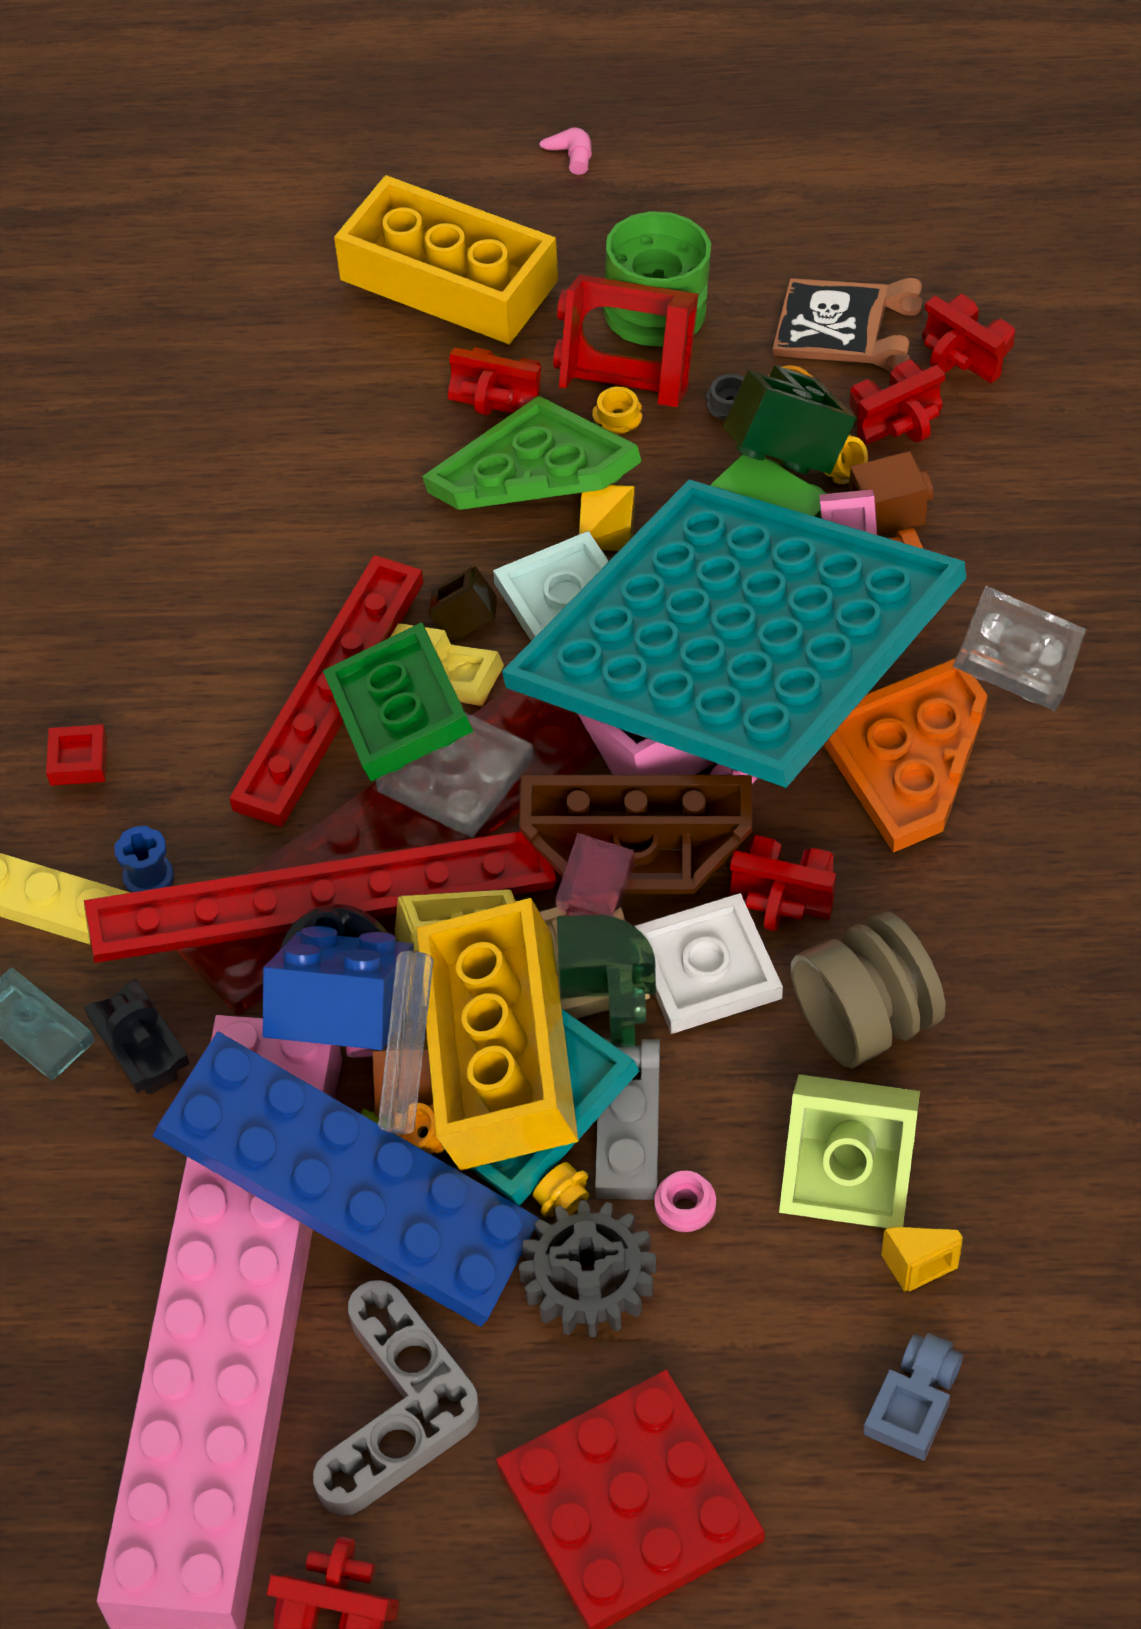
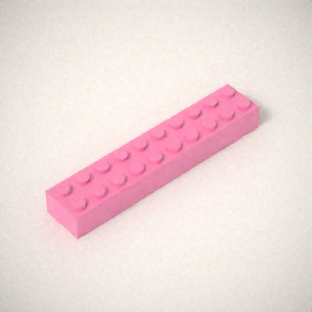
[97,1015,342,1629]

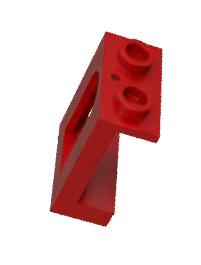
[553,275,699,407]

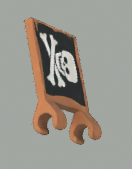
[772,278,923,372]

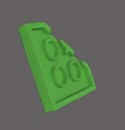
[422,396,642,510]

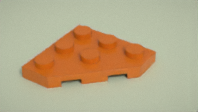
[824,656,988,853]

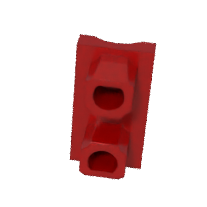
[922,293,1015,384]
[447,347,541,416]
[849,359,946,446]
[729,835,837,932]
[266,1536,400,1629]

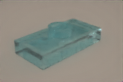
[0,967,95,1081]

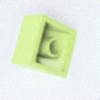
[779,1074,920,1228]

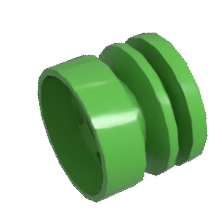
[603,211,711,347]

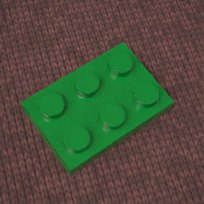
[323,622,474,782]

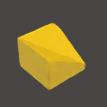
[579,485,635,551]
[881,1227,963,1292]

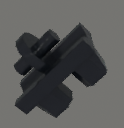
[84,979,190,1094]

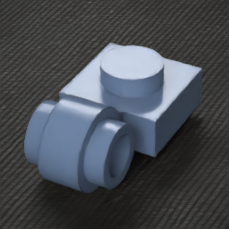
[864,1333,963,1461]

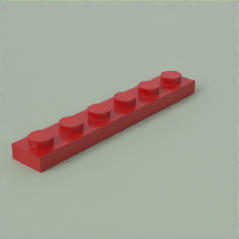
[229,555,424,828]

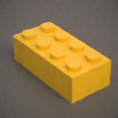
[334,175,558,345]
[417,898,579,1171]

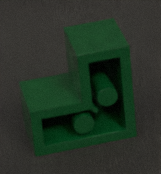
[723,365,857,474]

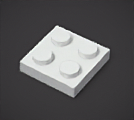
[631,893,783,1034]

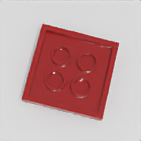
[496,1369,765,1629]

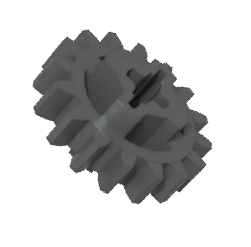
[519,1200,656,1337]

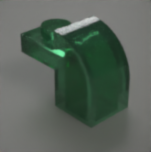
[557,915,656,1047]

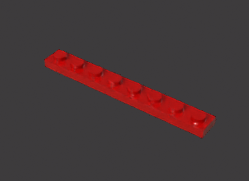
[84,831,557,963]

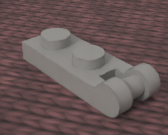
[595,1038,660,1200]

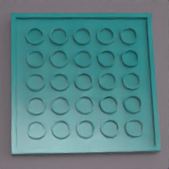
[502,479,966,788]

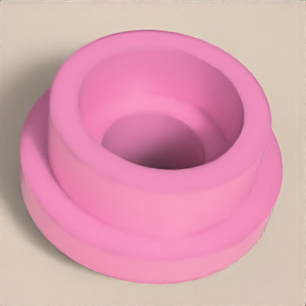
[654,1171,716,1232]

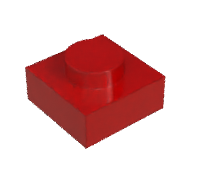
[46,724,107,786]

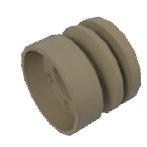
[791,911,946,1069]

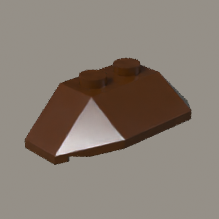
[519,775,752,894]

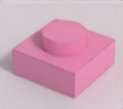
[819,489,877,535]

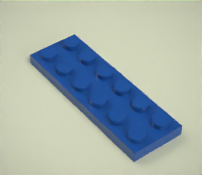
[153,1031,540,1327]

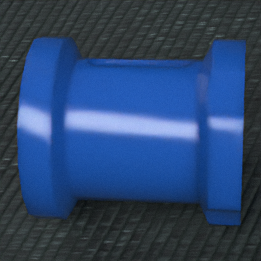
[114,825,174,893]

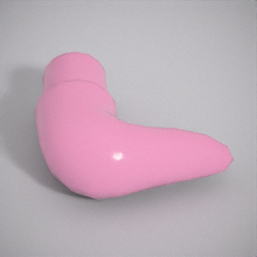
[539,127,591,175]

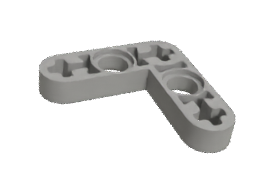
[313,1280,480,1516]

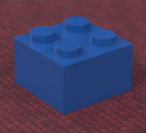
[262,926,414,1050]

